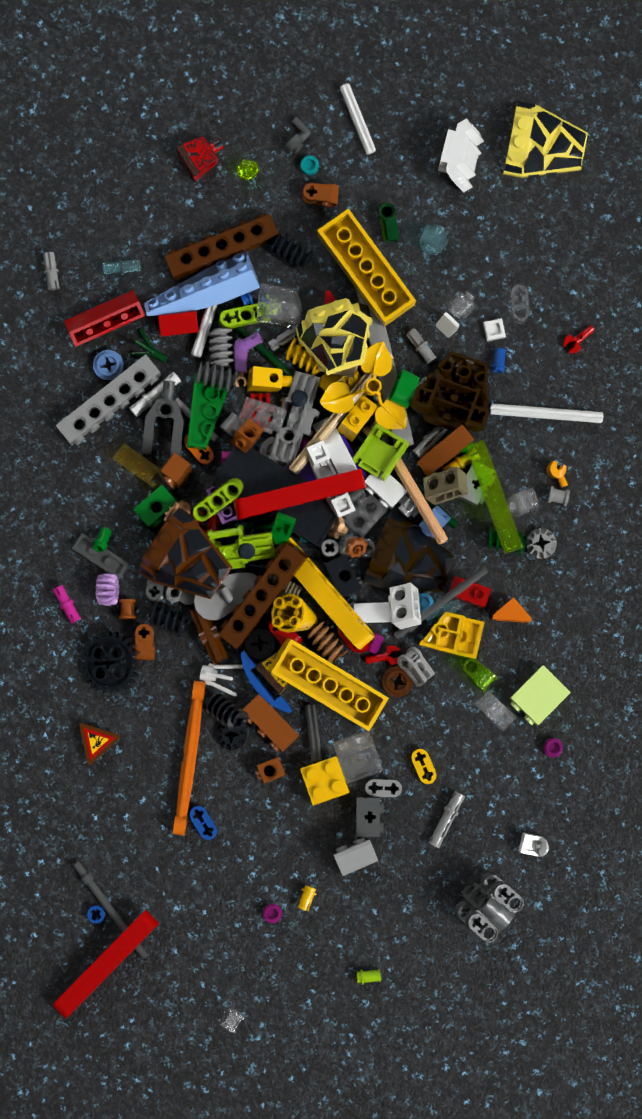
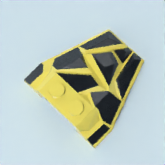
[503,101,588,178]
[296,298,373,375]

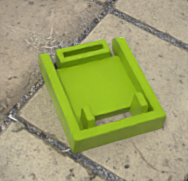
[353,423,409,482]

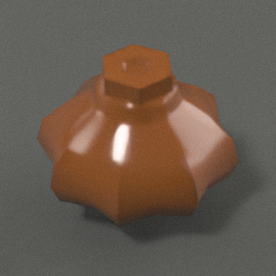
[345,537,368,558]

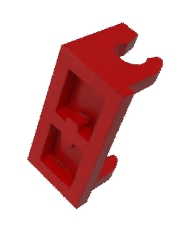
[158,311,199,337]

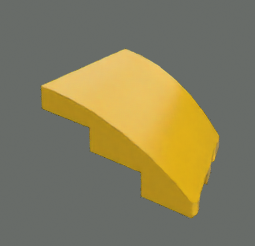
[419,612,485,660]

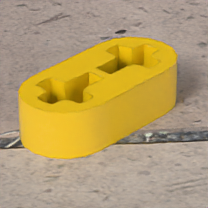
[411,749,437,784]

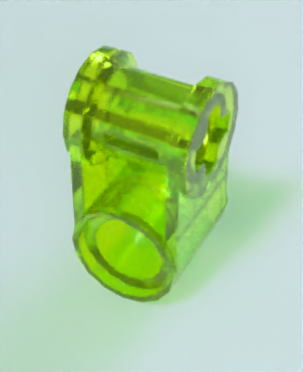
[462,658,498,693]

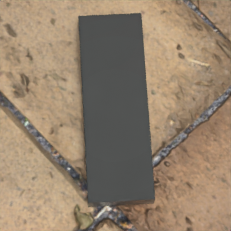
[71,533,130,580]

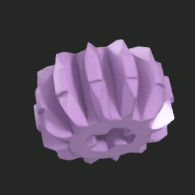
[95,573,119,606]

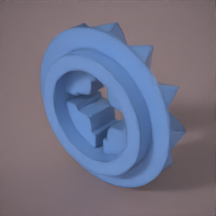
[93,350,124,380]

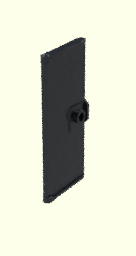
[211,445,337,548]

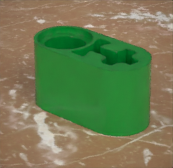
[389,369,420,409]

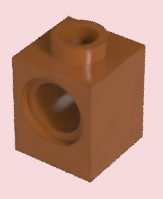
[231,418,264,453]
[255,757,286,784]

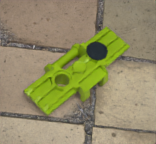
[208,525,276,569]

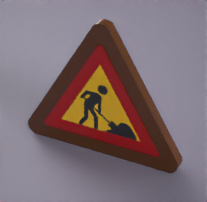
[79,723,120,765]

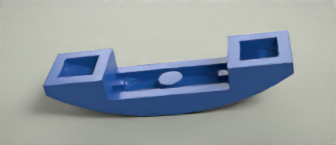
[241,650,293,713]

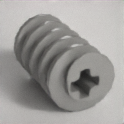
[208,328,234,369]

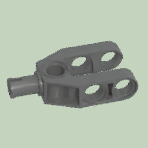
[142,380,185,457]

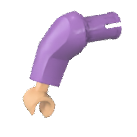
[233,332,263,387]

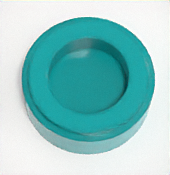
[300,155,319,176]

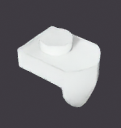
[518,833,549,857]

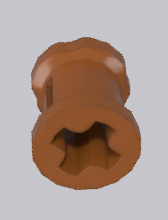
[119,599,136,619]

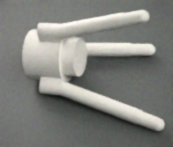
[200,663,244,697]

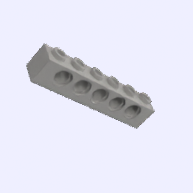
[56,354,161,446]

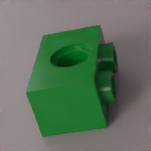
[133,485,178,529]

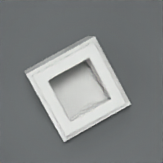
[436,312,459,338]

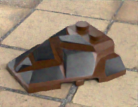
[138,508,232,599]

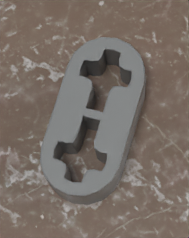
[365,779,402,797]

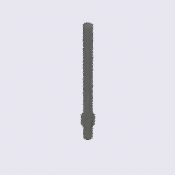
[393,566,488,639]
[73,862,148,960]

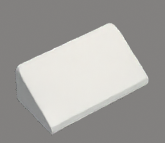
[354,602,392,623]

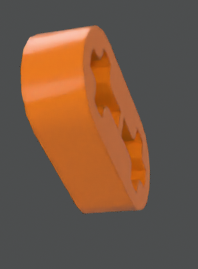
[184,434,214,465]

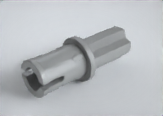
[43,252,60,290]
[406,328,437,365]

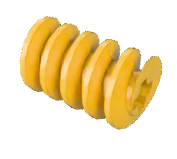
[286,338,320,376]

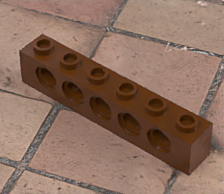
[165,213,279,281]
[219,542,309,649]

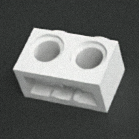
[388,583,421,629]

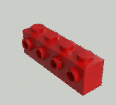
[64,290,145,347]

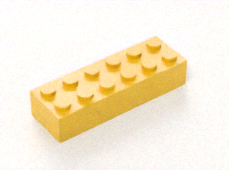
[317,208,416,327]
[267,638,389,731]

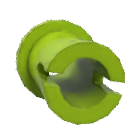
[356,969,381,985]

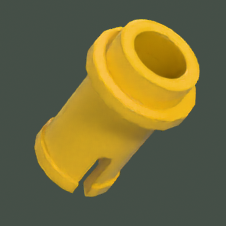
[297,885,317,911]

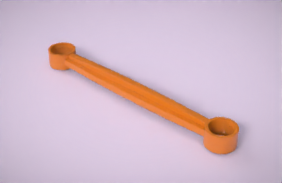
[173,681,206,836]

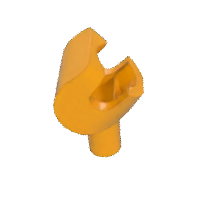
[546,461,568,488]

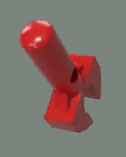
[563,325,595,354]
[365,645,400,666]

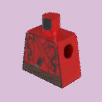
[175,136,224,181]

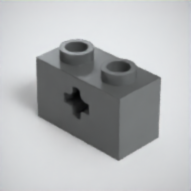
[356,797,384,837]

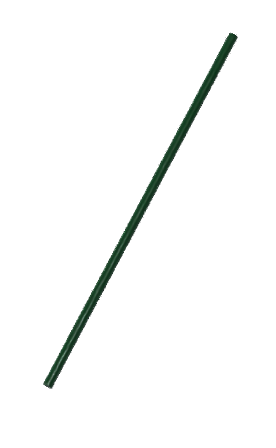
[215,306,459,529]

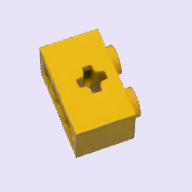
[337,395,379,442]

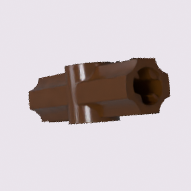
[190,609,228,664]

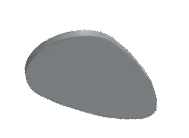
[194,572,257,620]

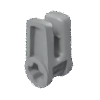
[397,647,435,687]

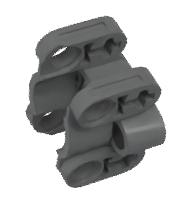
[454,872,524,942]

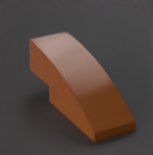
[417,425,474,476]

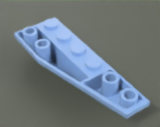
[144,251,260,316]

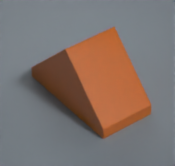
[491,597,531,623]

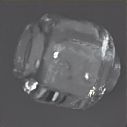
[448,291,476,319]

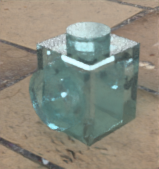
[419,224,449,255]

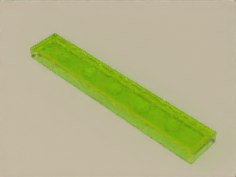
[466,440,523,554]

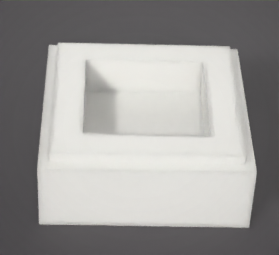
[483,318,506,342]

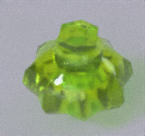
[237,159,260,180]

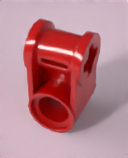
[268,620,303,646]

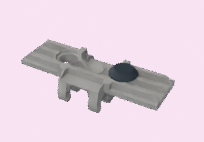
[269,371,321,464]

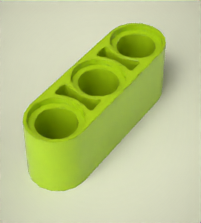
[193,478,244,521]

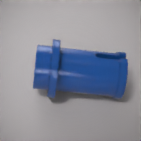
[491,348,506,373]

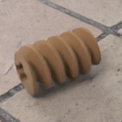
[307,621,348,663]

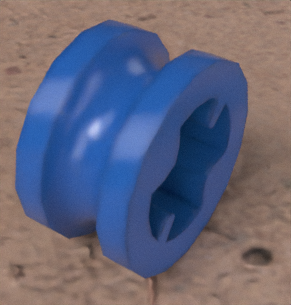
[240,293,254,306]
[87,905,105,923]

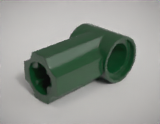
[378,203,399,242]

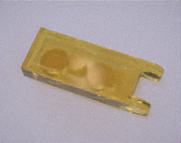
[113,443,163,489]

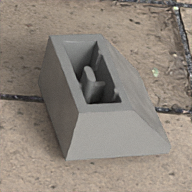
[333,837,378,876]

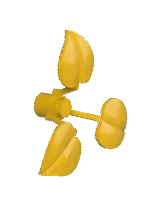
[320,341,407,430]

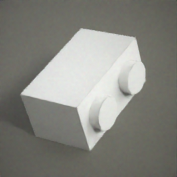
[364,473,407,509]

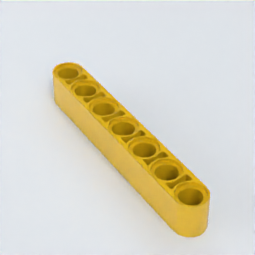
[275,538,375,650]

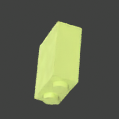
[509,665,571,726]

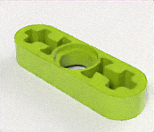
[219,302,273,329]

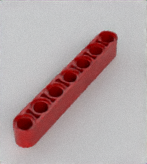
[233,469,366,520]
[52,910,159,1019]

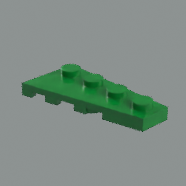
[187,373,227,450]

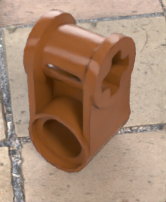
[302,183,339,207]
[135,624,155,660]

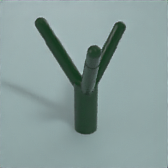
[130,328,168,363]
[234,520,273,535]

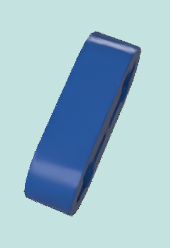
[190,806,217,840]

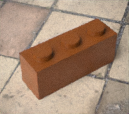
[161,452,193,490]
[243,694,299,752]

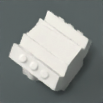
[438,118,484,192]

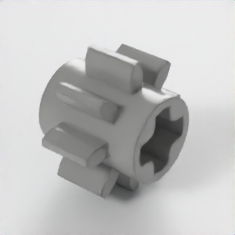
[398,495,420,518]

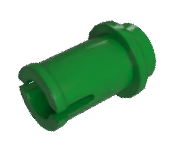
[92,527,112,552]

